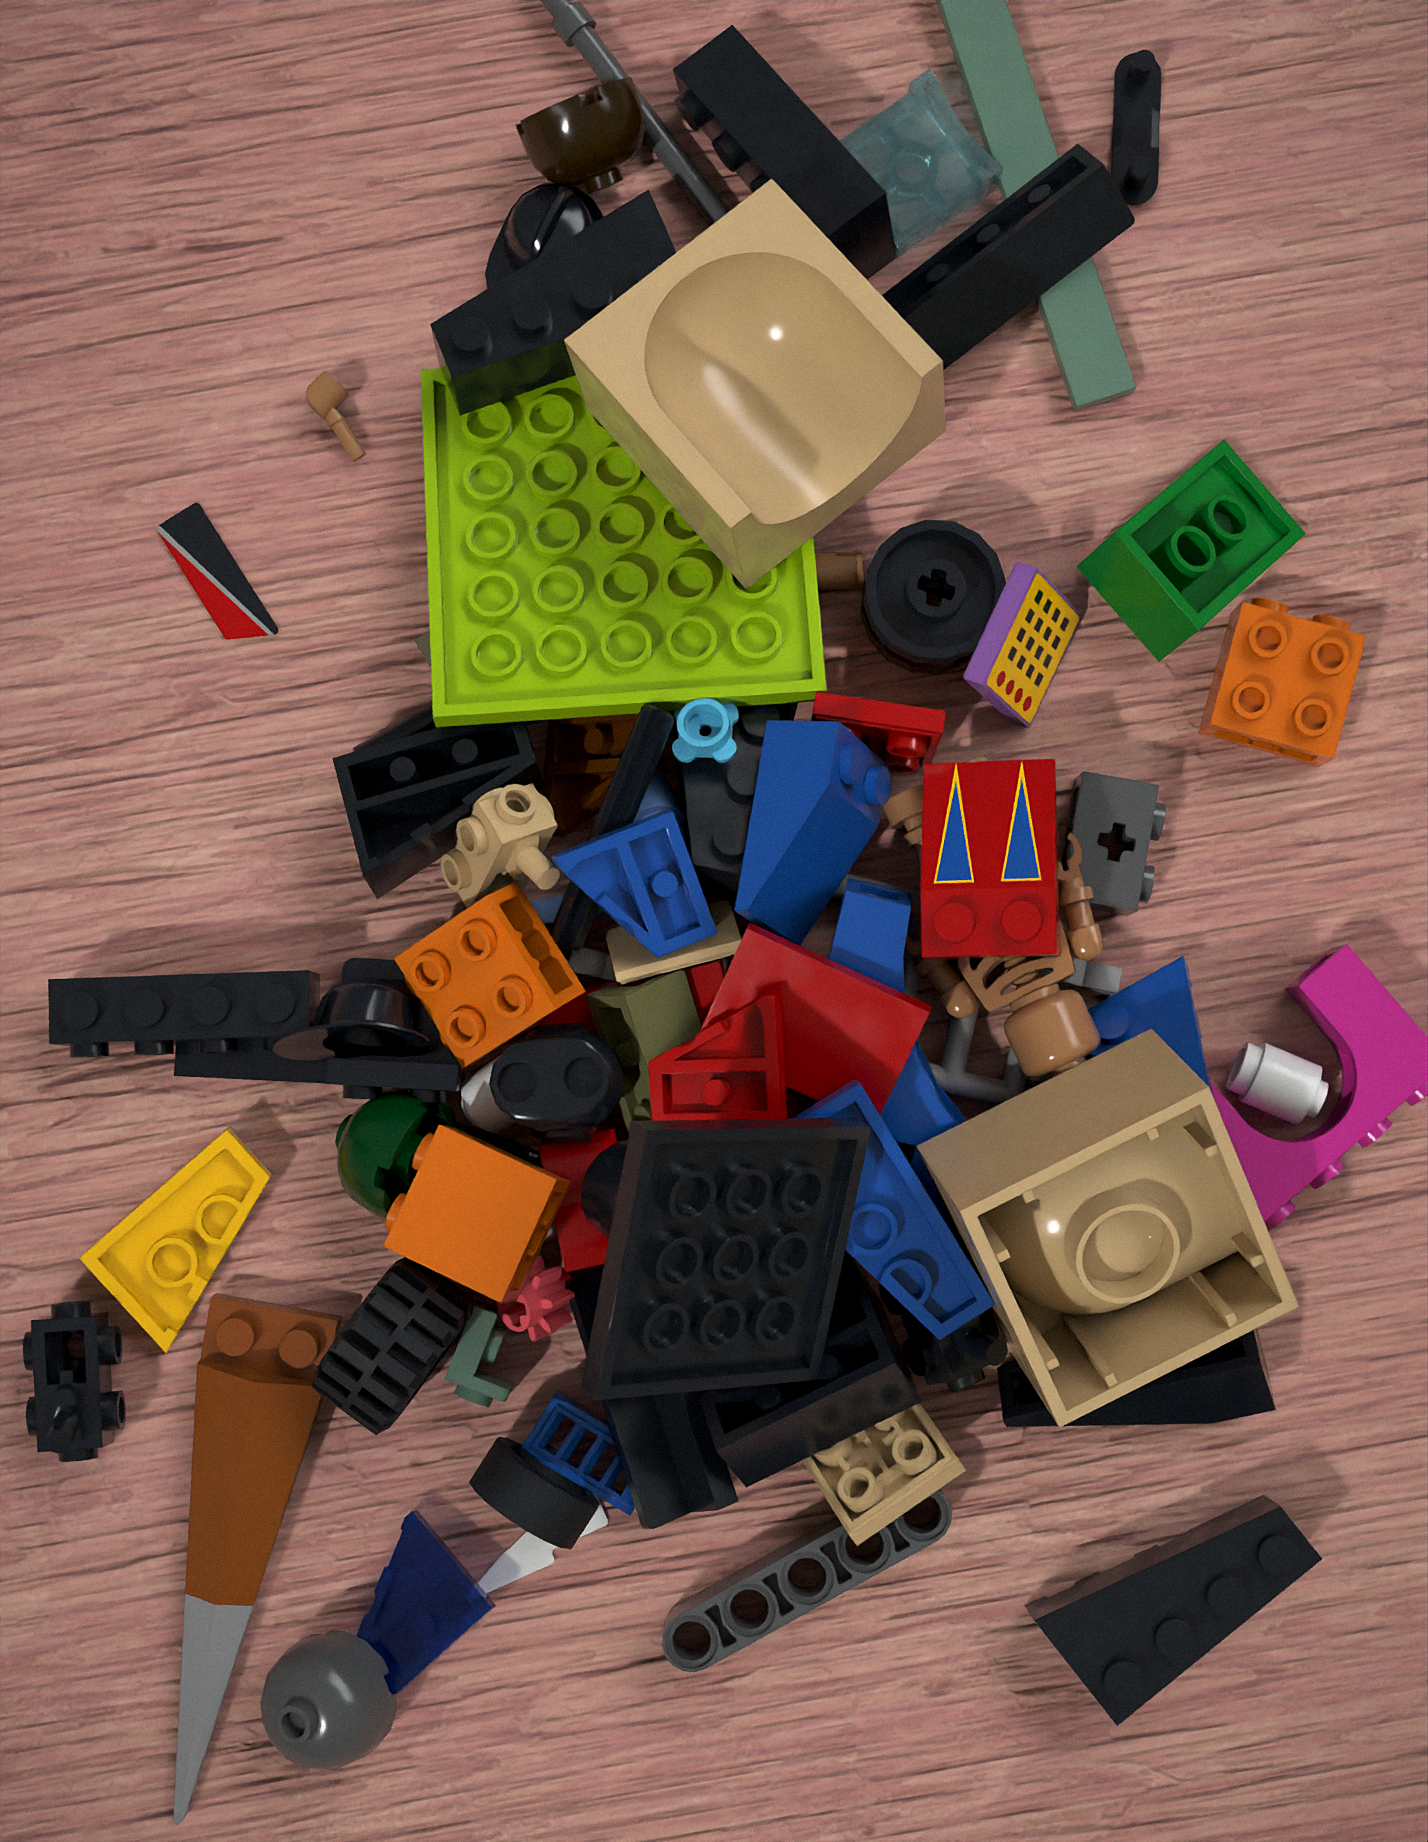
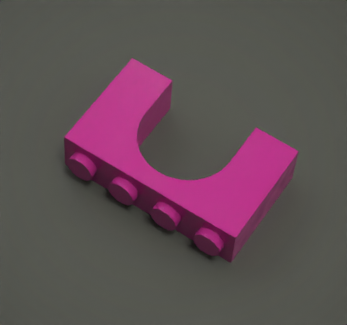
[1211,944,1428,1231]

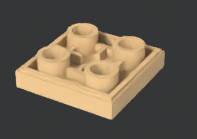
[802,1403,966,1546]

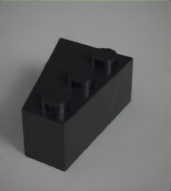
[670,702,798,901]

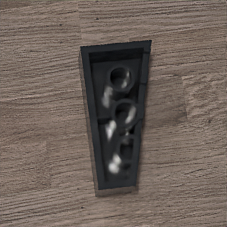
[430,189,676,416]

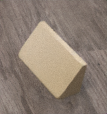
[606,900,741,984]

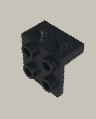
[326,958,465,1104]

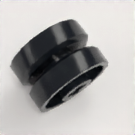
[860,520,1006,674]

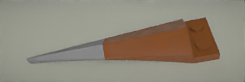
[173,1293,342,1825]

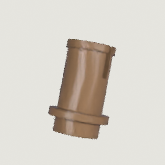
[815,550,863,591]

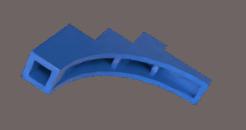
[827,878,967,1233]

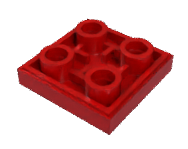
[810,691,946,774]

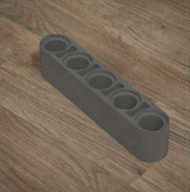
[662,1489,952,1672]

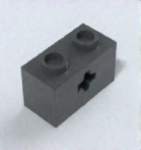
[1060,771,1166,916]

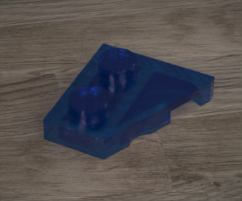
[356,1510,496,1695]

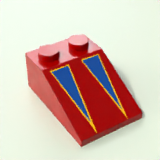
[920,759,1060,959]

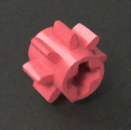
[496,1255,575,1342]

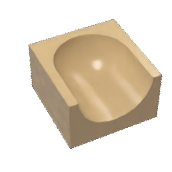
[564,179,946,589]
[916,1029,1299,1428]

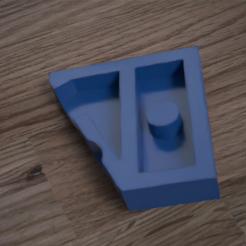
[551,809,718,958]

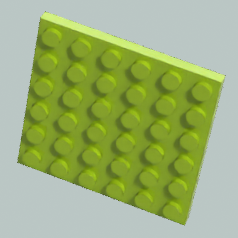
[420,368,827,727]

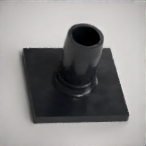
[580,1117,871,1400]

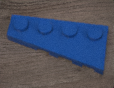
[794,1079,995,1340]

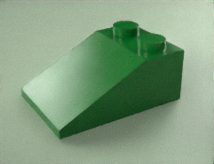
[1076,439,1306,662]

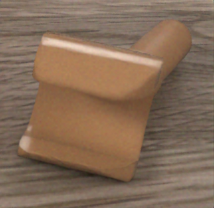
[306,371,366,462]

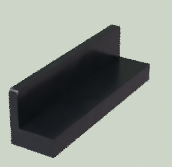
[882,144,1135,370]
[565,1267,739,1529]

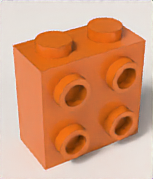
[1198,598,1367,767]
[394,881,586,1069]
[383,1125,571,1303]

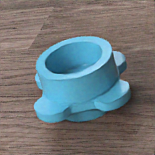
[672,698,739,763]

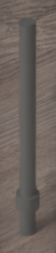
[541,0,729,226]

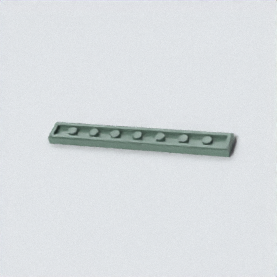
[935,0,1136,412]

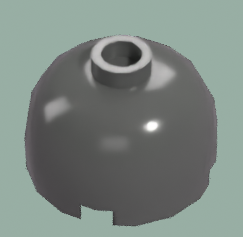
[260,1630,397,1770]

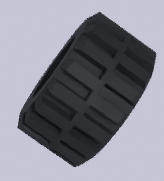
[312,1257,475,1435]

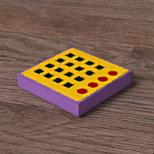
[963,562,1082,728]

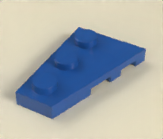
[1088,956,1214,1098]

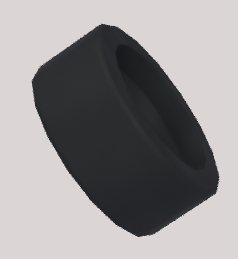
[469,1437,599,1549]

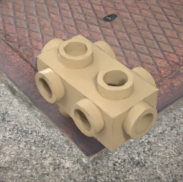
[441,783,560,908]

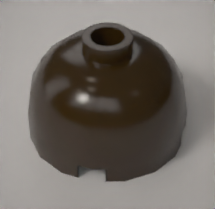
[515,77,645,194]

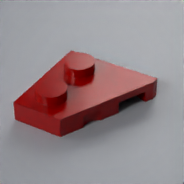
[648,993,787,1121]

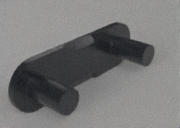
[1111,50,1161,205]

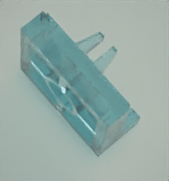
[840,69,1004,258]

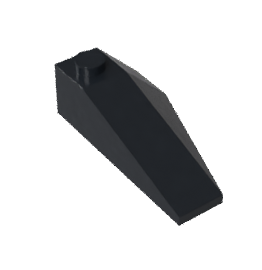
[997,1328,1276,1427]

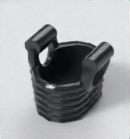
[489,1022,624,1145]

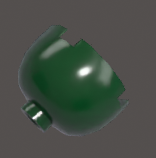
[335,1091,456,1220]

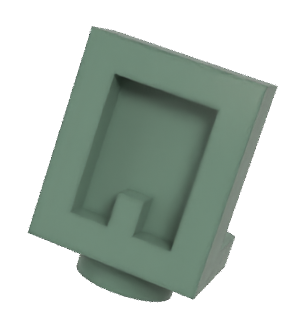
[445,1300,513,1407]

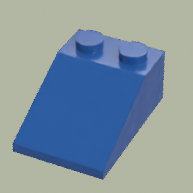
[734,720,891,945]

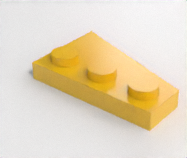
[79,1127,271,1353]

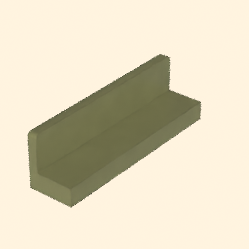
[586,970,701,1134]

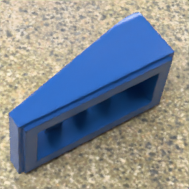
[520,1389,635,1515]

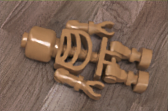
[882,755,1103,1078]

